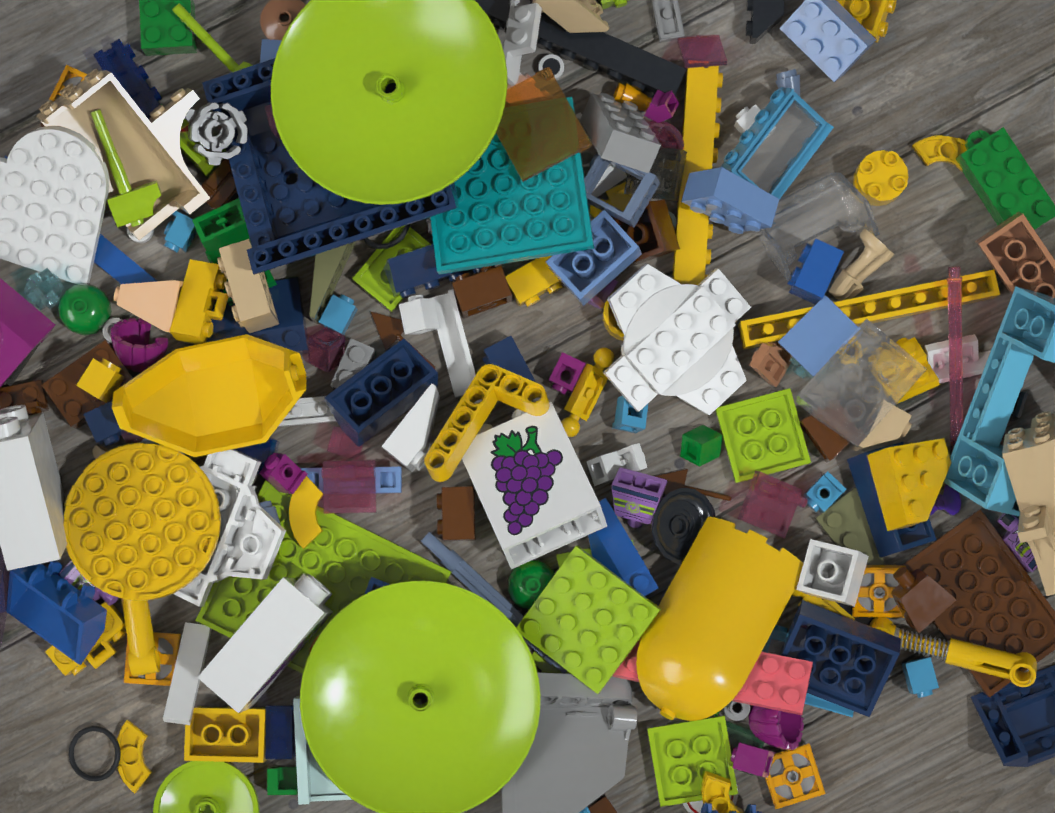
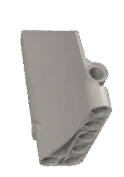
[501,673,637,813]

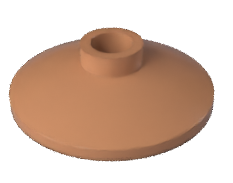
[260,0,306,40]

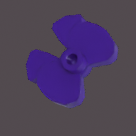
[930,484,961,516]

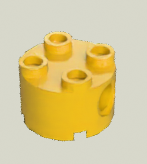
[853,150,909,206]

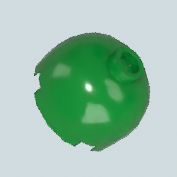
[58,284,112,336]
[508,560,556,611]

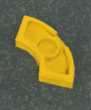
[911,135,967,171]
[289,476,324,549]
[117,719,152,794]
[701,771,743,813]

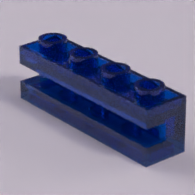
[93,39,162,119]

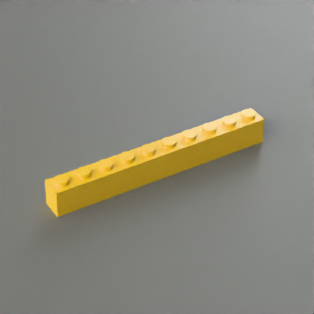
[672,62,723,285]
[738,269,1000,350]

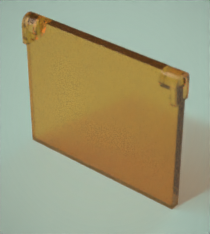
[496,67,592,182]

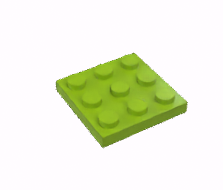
[715,388,811,483]
[647,715,738,807]

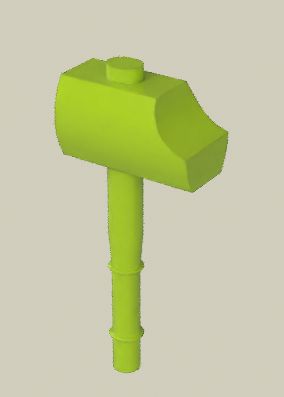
[172,3,253,72]
[90,109,161,227]

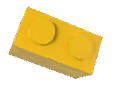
[505,256,563,307]
[76,358,125,403]

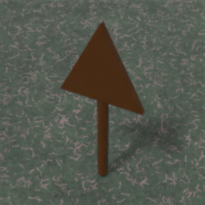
[370,311,436,369]
[654,469,732,501]

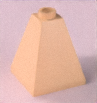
[114,280,184,333]

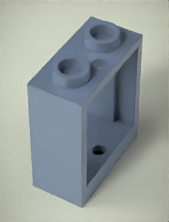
[584,153,660,228]

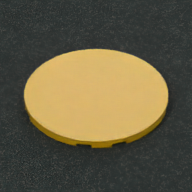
[63,443,221,601]

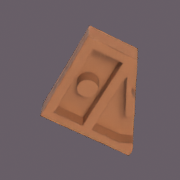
[749,341,794,388]

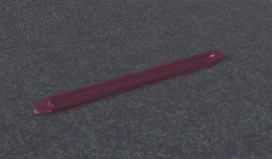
[947,266,963,454]

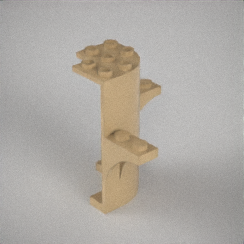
[36,69,210,240]
[1002,412,1055,596]

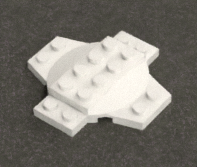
[603,264,751,415]
[173,449,286,607]

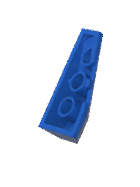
[588,498,658,596]

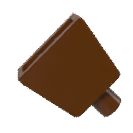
[800,403,865,463]
[891,567,956,633]

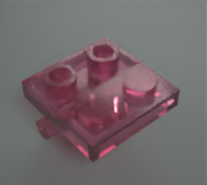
[321,460,377,514]
[738,471,808,538]

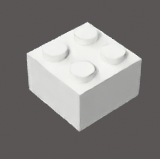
[796,539,869,607]

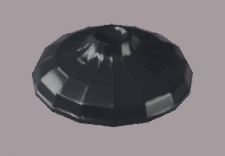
[651,488,716,564]

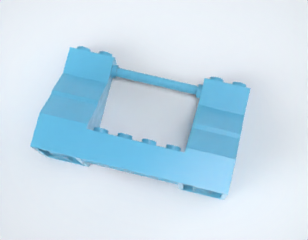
[944,286,1055,516]

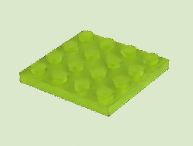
[516,545,661,694]

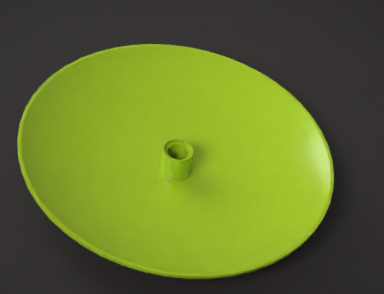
[271,0,507,205]
[300,581,541,813]

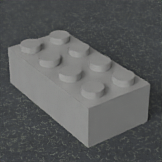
[580,93,661,173]

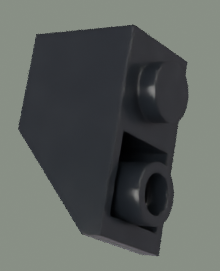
[746,0,784,44]

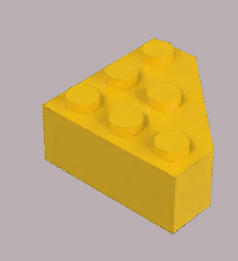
[867,438,951,531]

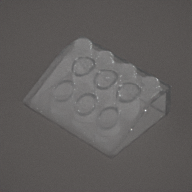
[796,319,927,447]

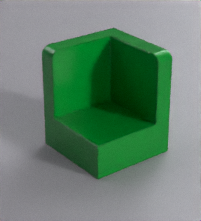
[680,425,722,467]
[267,766,298,795]

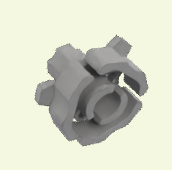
[185,102,247,165]

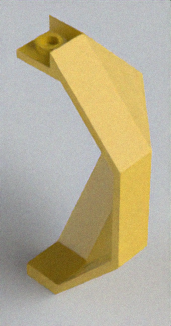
[112,334,306,457]

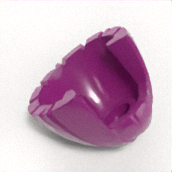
[111,318,168,373]
[749,705,804,750]

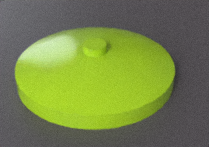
[153,761,260,813]

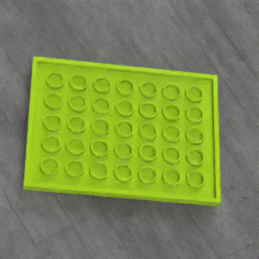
[195,480,451,674]

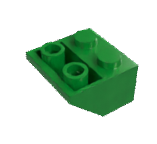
[192,198,250,264]

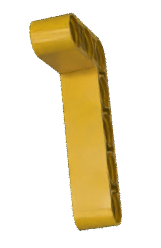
[424,364,550,482]

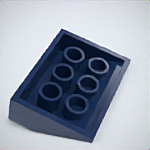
[206,277,311,355]
[780,600,901,717]

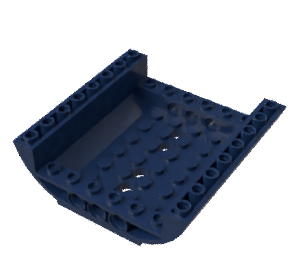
[202,58,459,275]

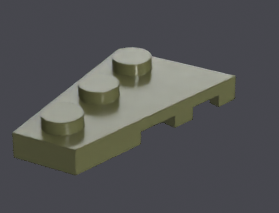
[815,487,885,565]

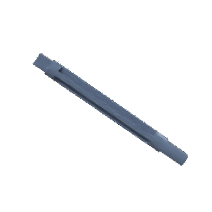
[421,532,567,674]

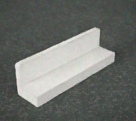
[432,289,476,398]

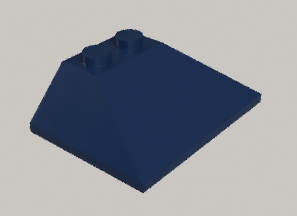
[971,665,1055,767]

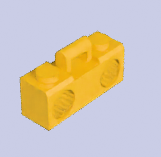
[169,259,229,344]
[45,602,127,676]

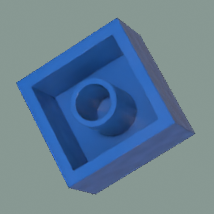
[787,239,844,305]

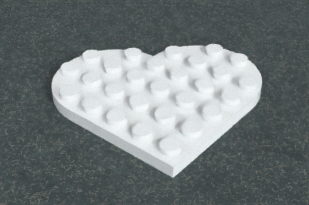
[0,126,109,285]

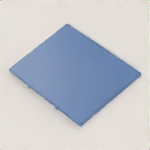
[778,295,861,377]

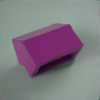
[644,90,679,123]

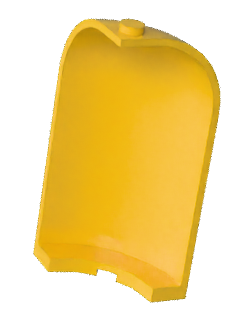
[636,516,804,721]

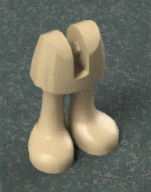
[827,228,894,301]

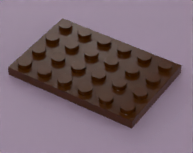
[902,509,1055,697]

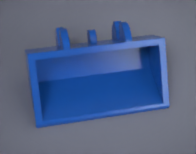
[6,560,107,665]

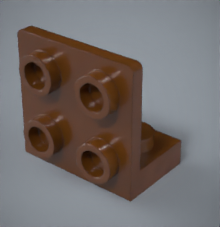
[0,380,49,415]

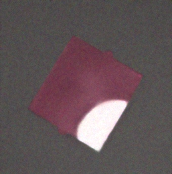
[678,35,727,68]

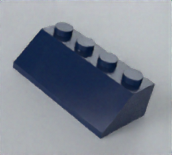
[384,244,483,298]
[324,338,438,447]
[847,441,936,558]

